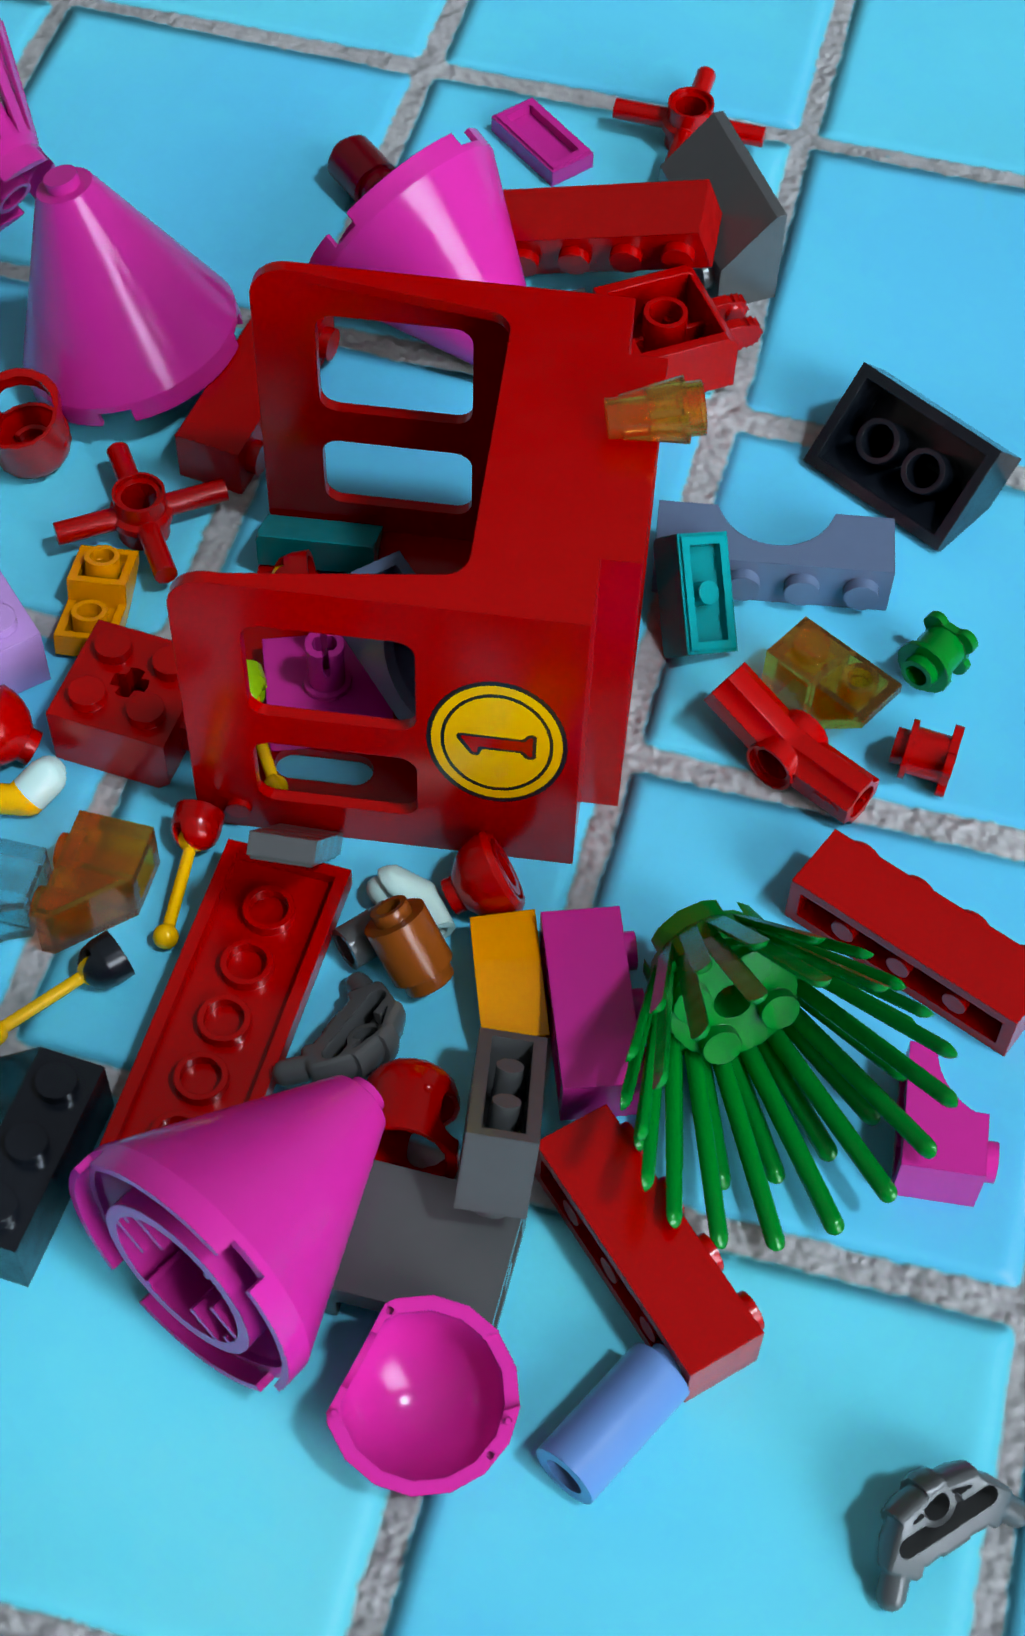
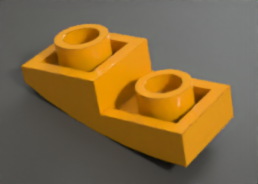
[53,545,140,656]
[470,909,550,1038]

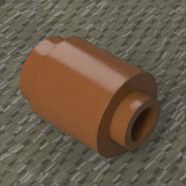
[364,895,454,998]

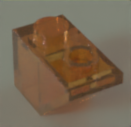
[761,617,902,729]
[29,810,160,954]

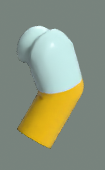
[0,755,67,816]

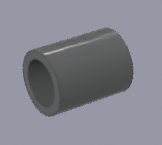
[332,900,384,969]

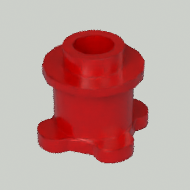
[888,719,965,798]

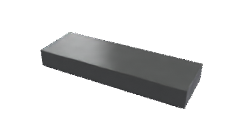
[246,823,344,868]

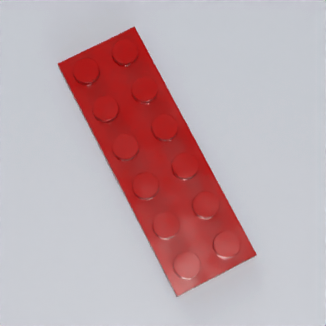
[99,839,352,1146]

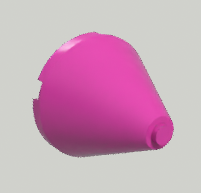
[309,128,526,365]
[23,164,243,426]
[69,1075,386,1392]

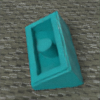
[255,514,383,573]
[653,531,738,658]

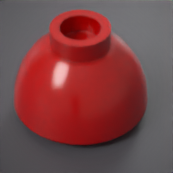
[0,684,43,767]
[441,831,525,916]

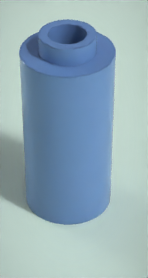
[536,1343,689,1505]

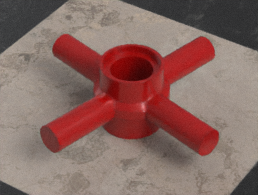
[612,66,766,162]
[52,442,229,584]

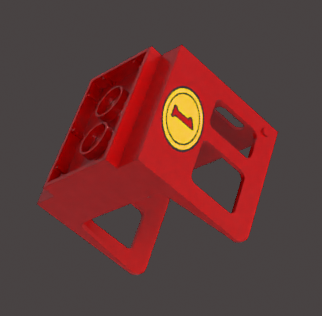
[166,261,669,864]

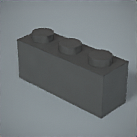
[454,1027,548,1219]

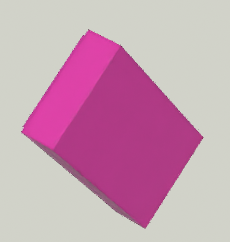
[491,97,594,187]

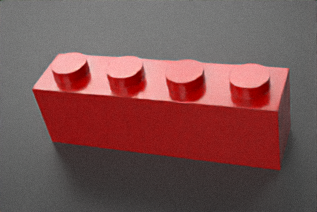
[503,179,722,277]
[175,316,340,495]
[784,829,1025,1057]
[534,1104,765,1403]

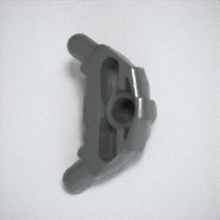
[272,972,406,1086]
[876,1460,1025,1612]

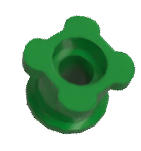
[897,611,978,693]

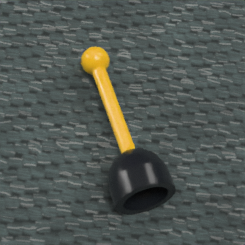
[0,930,135,1045]

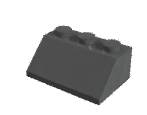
[658,111,787,304]

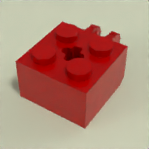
[593,265,763,403]
[46,619,189,788]

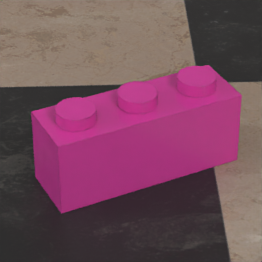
[539,906,646,1121]

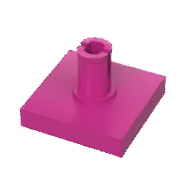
[262,632,393,751]

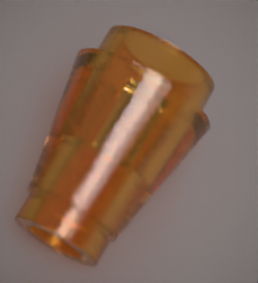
[604,374,708,444]

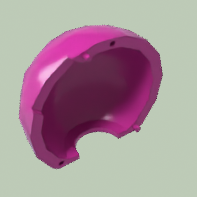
[326,1295,521,1497]

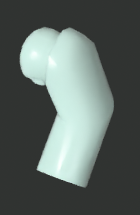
[366,864,455,939]

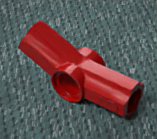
[704,662,879,824]

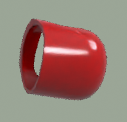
[0,368,72,479]
[367,1058,460,1179]

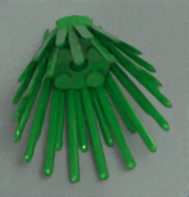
[620,900,958,1251]

